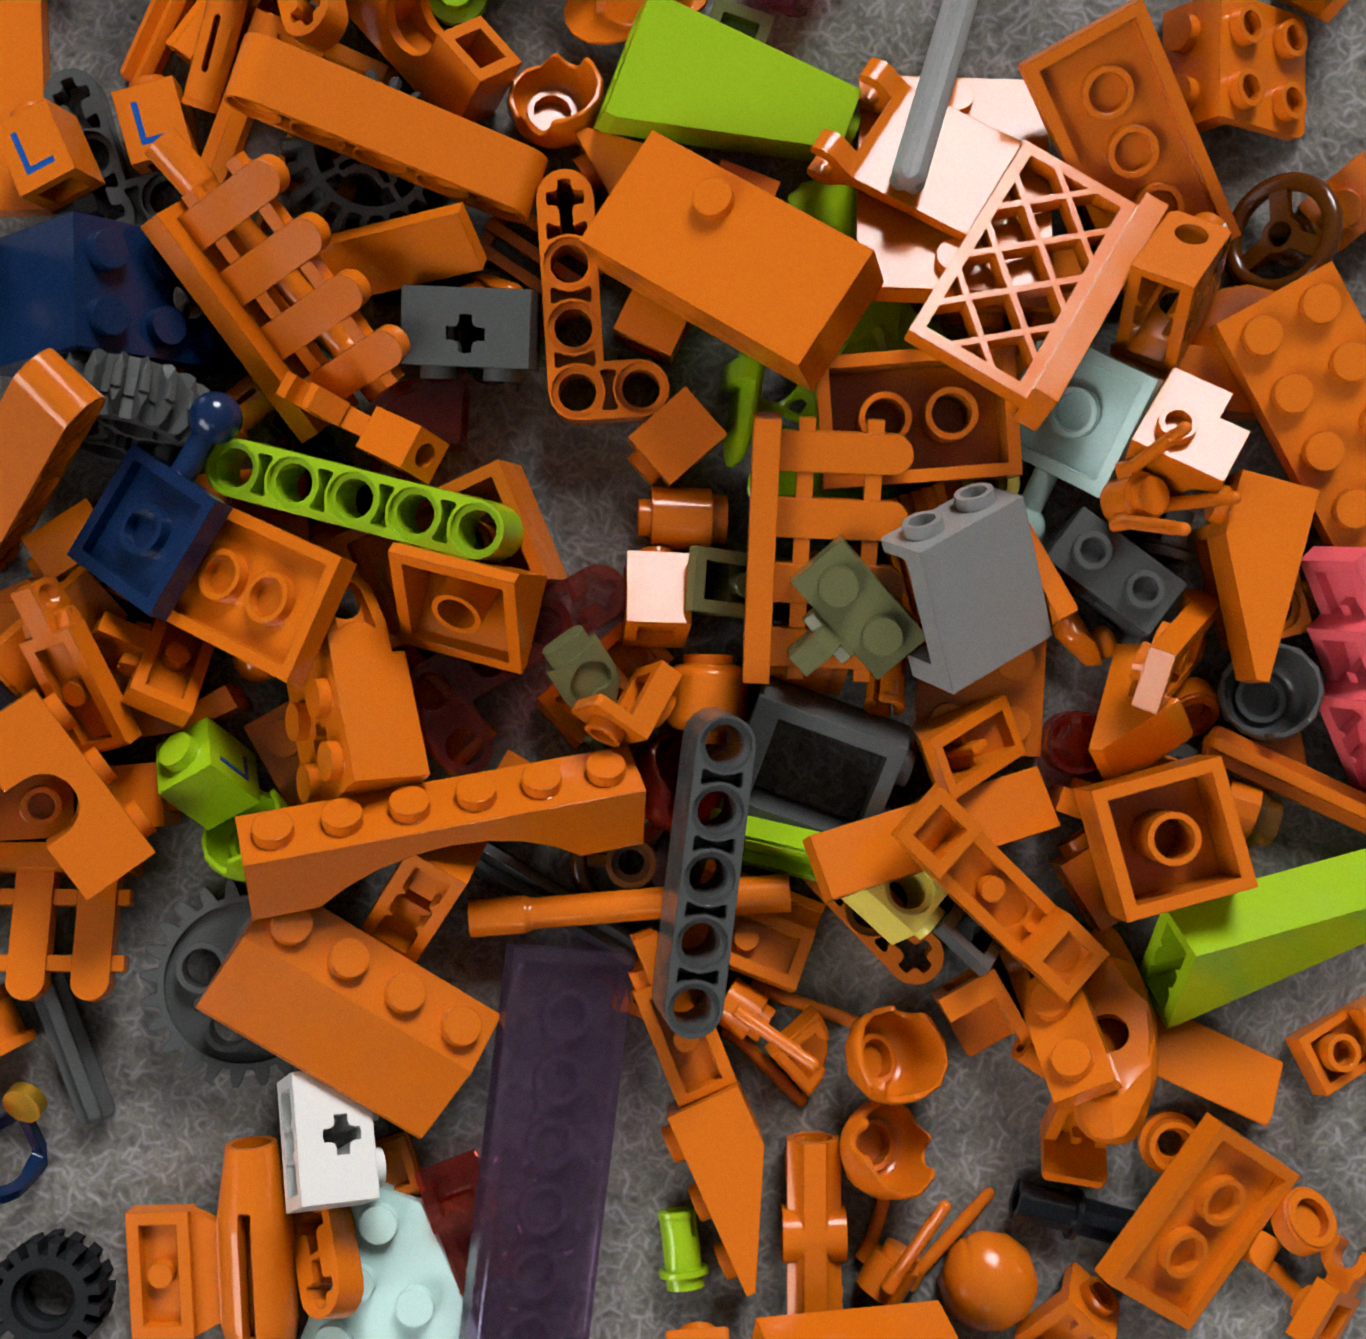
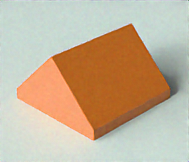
[387,542,548,675]

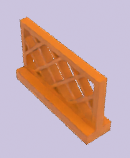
[903,140,1169,432]

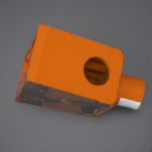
[1113,210,1232,373]

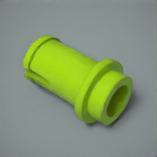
[657,1205,709,1292]

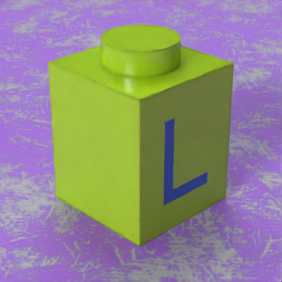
[156,716,260,831]

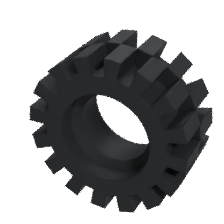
[0,1229,116,1339]

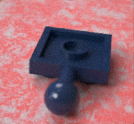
[67,391,243,621]

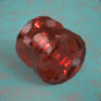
[1040,711,1097,774]

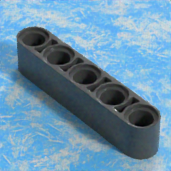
[652,707,756,1039]

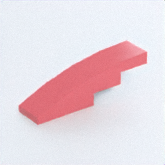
[1301,546,1366,793]

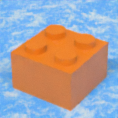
[1073,755,1258,923]

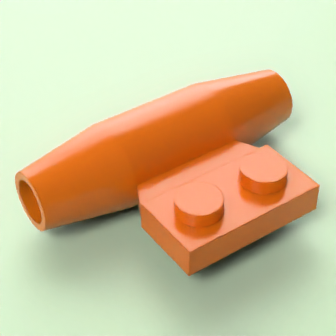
[125,1135,300,1339]

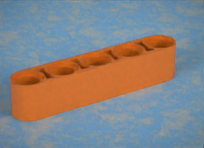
[223,32,548,224]
[0,348,106,572]

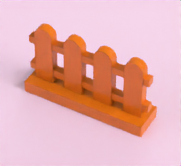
[140,151,411,444]
[742,412,914,684]
[0,842,144,1002]

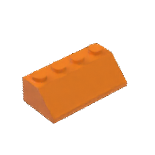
[195,907,502,1139]

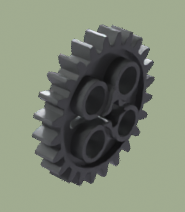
[139,879,294,1088]

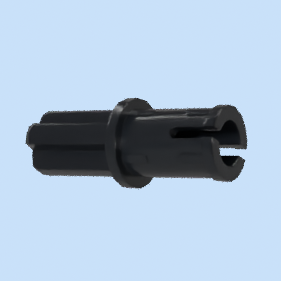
[1009,1178,1135,1244]

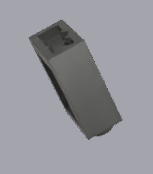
[718,676,917,832]

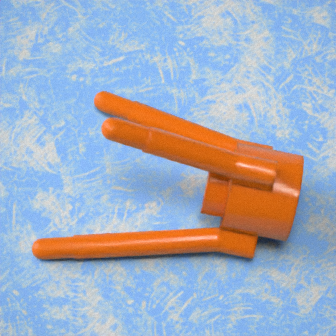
[1100,421,1242,536]
[718,976,859,1106]
[855,1187,995,1305]

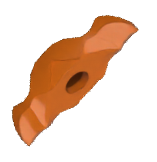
[1073,927,1159,1145]

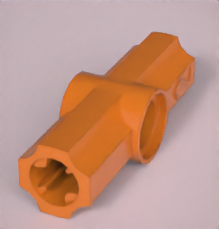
[780,1131,848,1315]

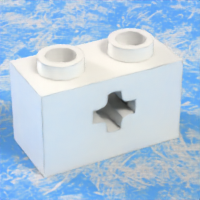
[277,1071,386,1214]

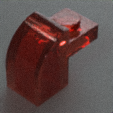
[357,378,470,481]

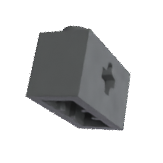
[400,285,541,382]
[1044,506,1187,639]

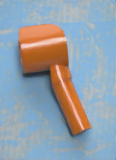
[1242,1230,1302,1301]

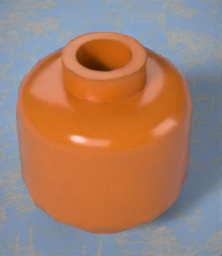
[667,654,749,744]

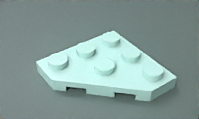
[301,1182,487,1339]

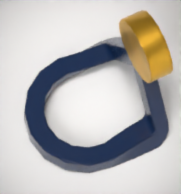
[0,1082,48,1204]

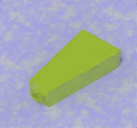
[593,0,862,162]
[1139,848,1366,1028]

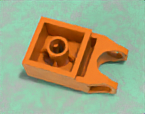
[285,570,430,803]

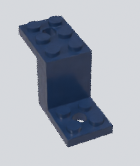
[0,211,244,377]

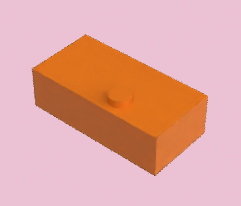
[580,130,884,393]

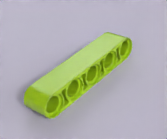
[205,438,524,561]

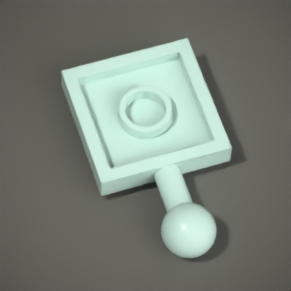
[1019,340,1165,541]

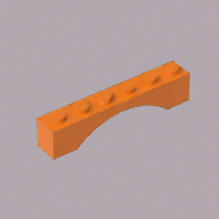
[235,745,646,921]

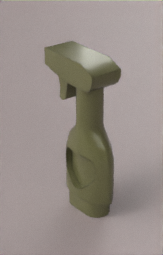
[542,625,658,765]

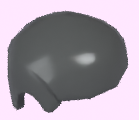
[1216,643,1325,743]

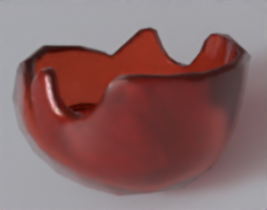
[636,733,721,833]

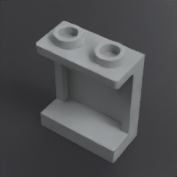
[881,483,1053,694]

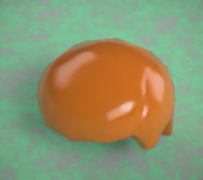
[507,53,604,149]
[844,1005,948,1105]
[840,1101,936,1200]
[936,1230,1038,1332]

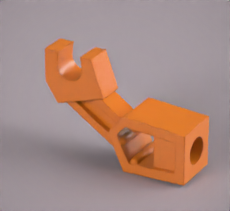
[275,371,450,485]

